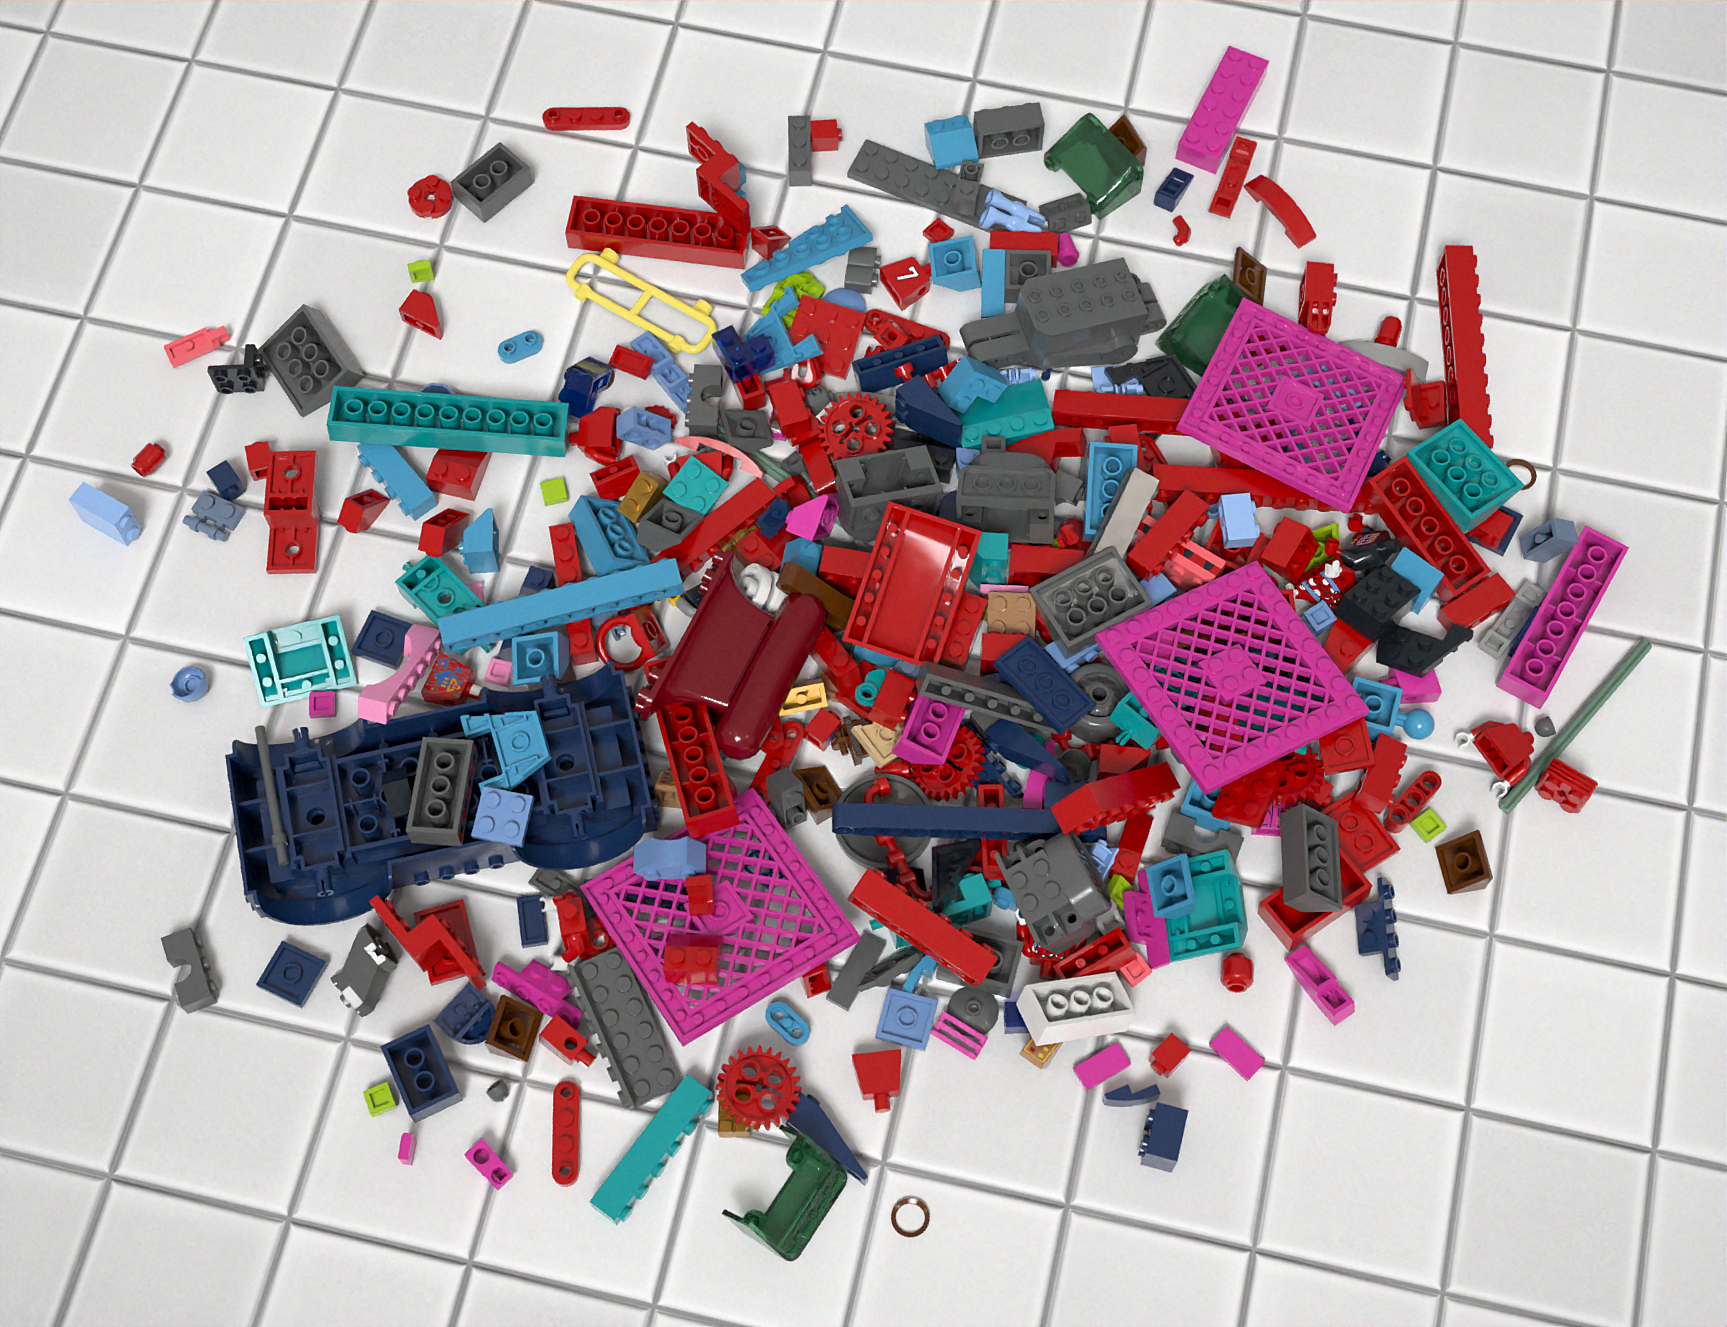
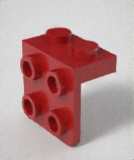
[1403,368,1447,430]

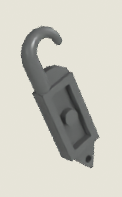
[858,945,924,992]

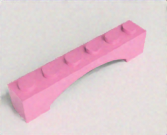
[357,624,443,724]

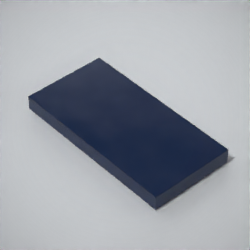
[993,635,1097,735]

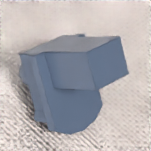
[590,611,630,641]

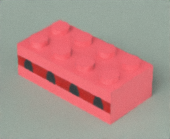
[1126,515,1226,593]

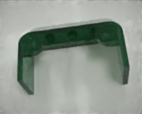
[722,1124,847,1262]

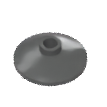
[947,987,999,1037]

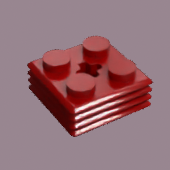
[1535,758,1598,813]

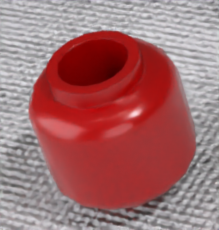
[1220,952,1254,993]

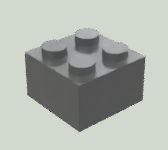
[1004,250,1051,303]

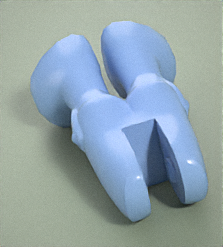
[979,188,1046,232]

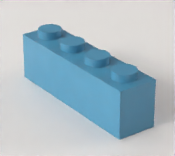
[357,443,438,521]

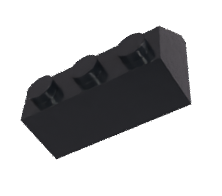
[883,428,956,484]

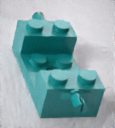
[395,555,494,656]
[1109,656,1209,750]
[869,873,1001,949]

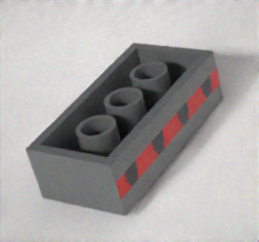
[406,737,478,846]

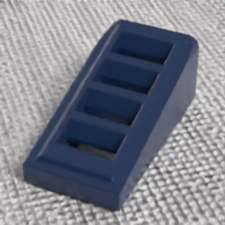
[1153,167,1194,212]

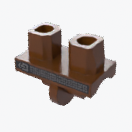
[831,716,870,766]

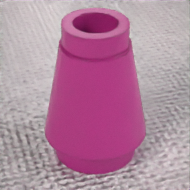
[1057,233,1079,267]

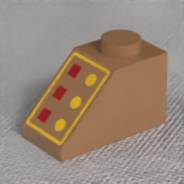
[654,768,681,809]
[1019,1037,1064,1069]

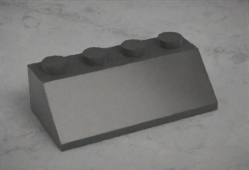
[1280,803,1343,912]

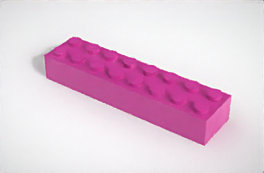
[1496,525,1629,709]

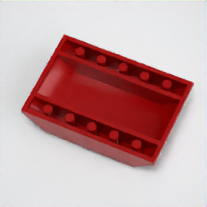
[842,501,982,667]

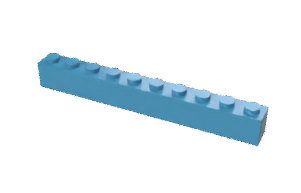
[437,558,684,654]

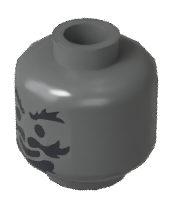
[803,385,835,417]

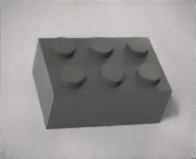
[973,102,1045,159]
[450,142,533,223]
[936,923,1024,999]

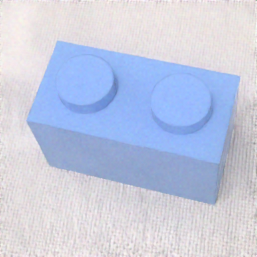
[1217,493,1260,549]

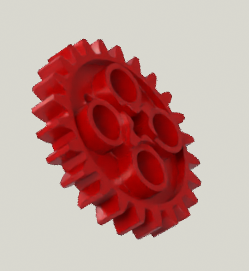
[818,391,895,462]
[910,726,986,802]
[1272,747,1325,809]
[715,1045,802,1132]

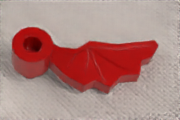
[645,405,677,429]

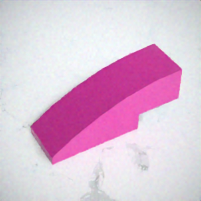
[1022,740,1055,809]
[1285,945,1355,1026]

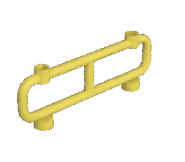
[566,248,717,354]

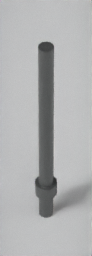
[255,725,289,866]

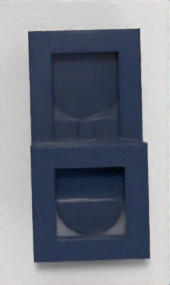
[1102,1084,1161,1107]

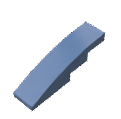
[630,331,692,414]

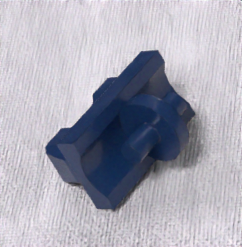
[756,497,795,540]

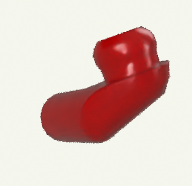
[1172,215,1191,247]

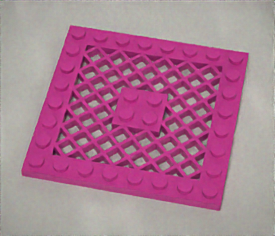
[1176,297,1406,514]
[1094,560,1370,795]
[579,788,861,1047]

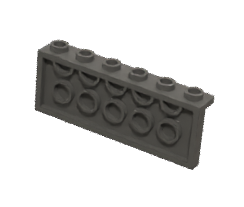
[565,947,681,1110]

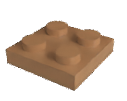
[987,592,1037,642]

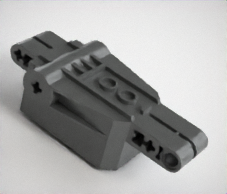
[959,257,1167,369]

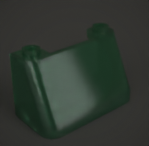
[1043,112,1144,220]
[1154,274,1251,377]

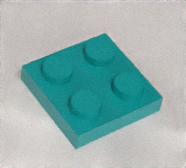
[662,455,729,517]

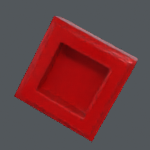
[923,218,954,243]

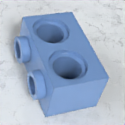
[617,406,671,451]

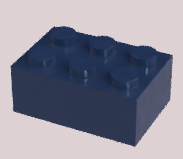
[380,1024,463,1123]

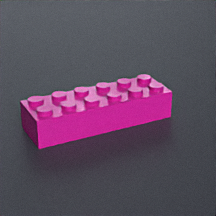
[1175,46,1269,175]

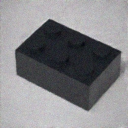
[1334,564,1422,643]

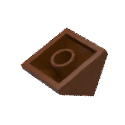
[1094,114,1147,178]
[1228,247,1267,307]
[792,766,842,825]
[1435,830,1493,895]
[485,995,543,1062]

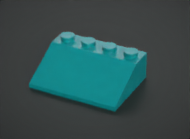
[954,379,1055,454]
[1406,419,1524,534]

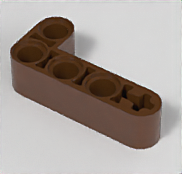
[776,562,854,633]

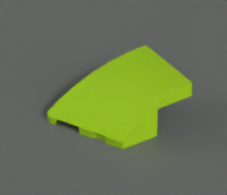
[761,271,825,328]

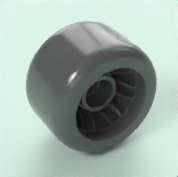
[1069,663,1131,743]

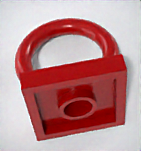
[595,604,670,672]

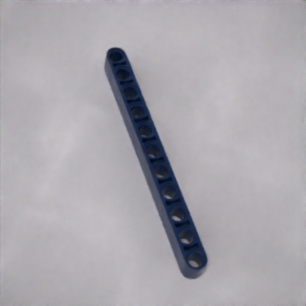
[832,803,1107,843]

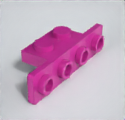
[1122,870,1171,970]
[492,959,583,1030]

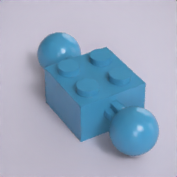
[1310,676,1435,740]

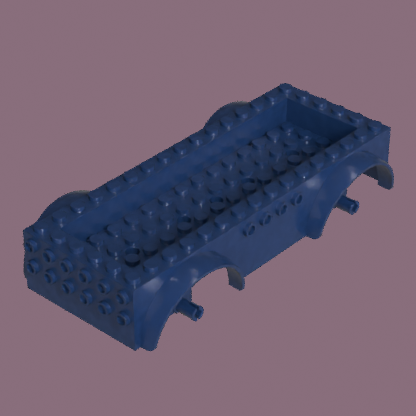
[225,660,660,926]

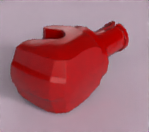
[764,357,823,396]

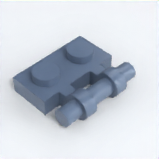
[183,490,246,542]

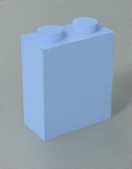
[69,481,142,547]

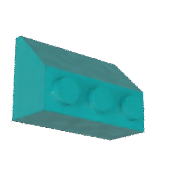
[968,532,1008,590]

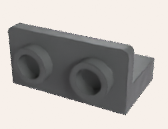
[1039,193,1092,234]

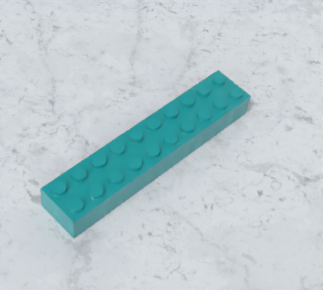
[326,386,570,458]

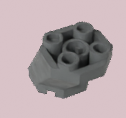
[330,923,399,1018]

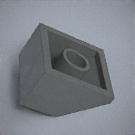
[636,498,704,552]

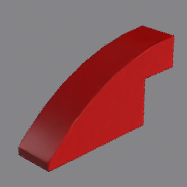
[1006,427,1087,474]

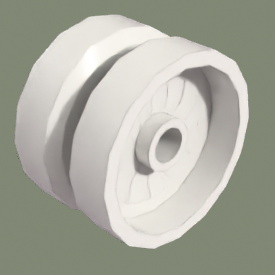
[736,563,788,616]

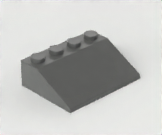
[258,304,364,417]
[1029,546,1152,659]

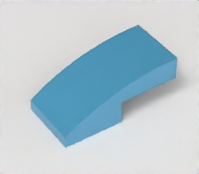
[903,955,938,994]

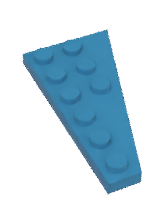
[740,204,873,292]

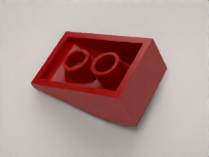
[426,449,493,501]
[734,524,818,573]

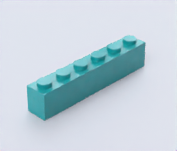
[589,1074,714,1225]

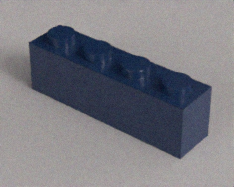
[852,334,948,393]

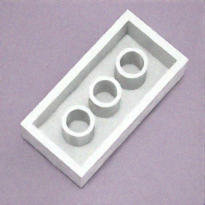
[1016,972,1136,1046]

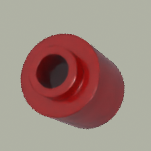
[1374,316,1402,347]
[131,443,166,478]

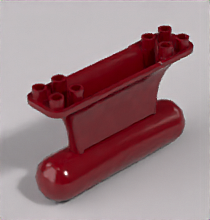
[634,549,827,761]

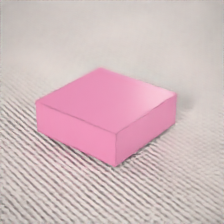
[484,657,513,687]

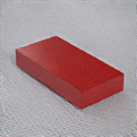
[608,344,655,381]

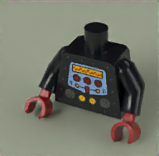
[1324,513,1402,572]

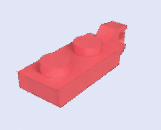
[164,326,231,368]

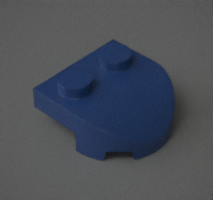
[432,982,496,1045]

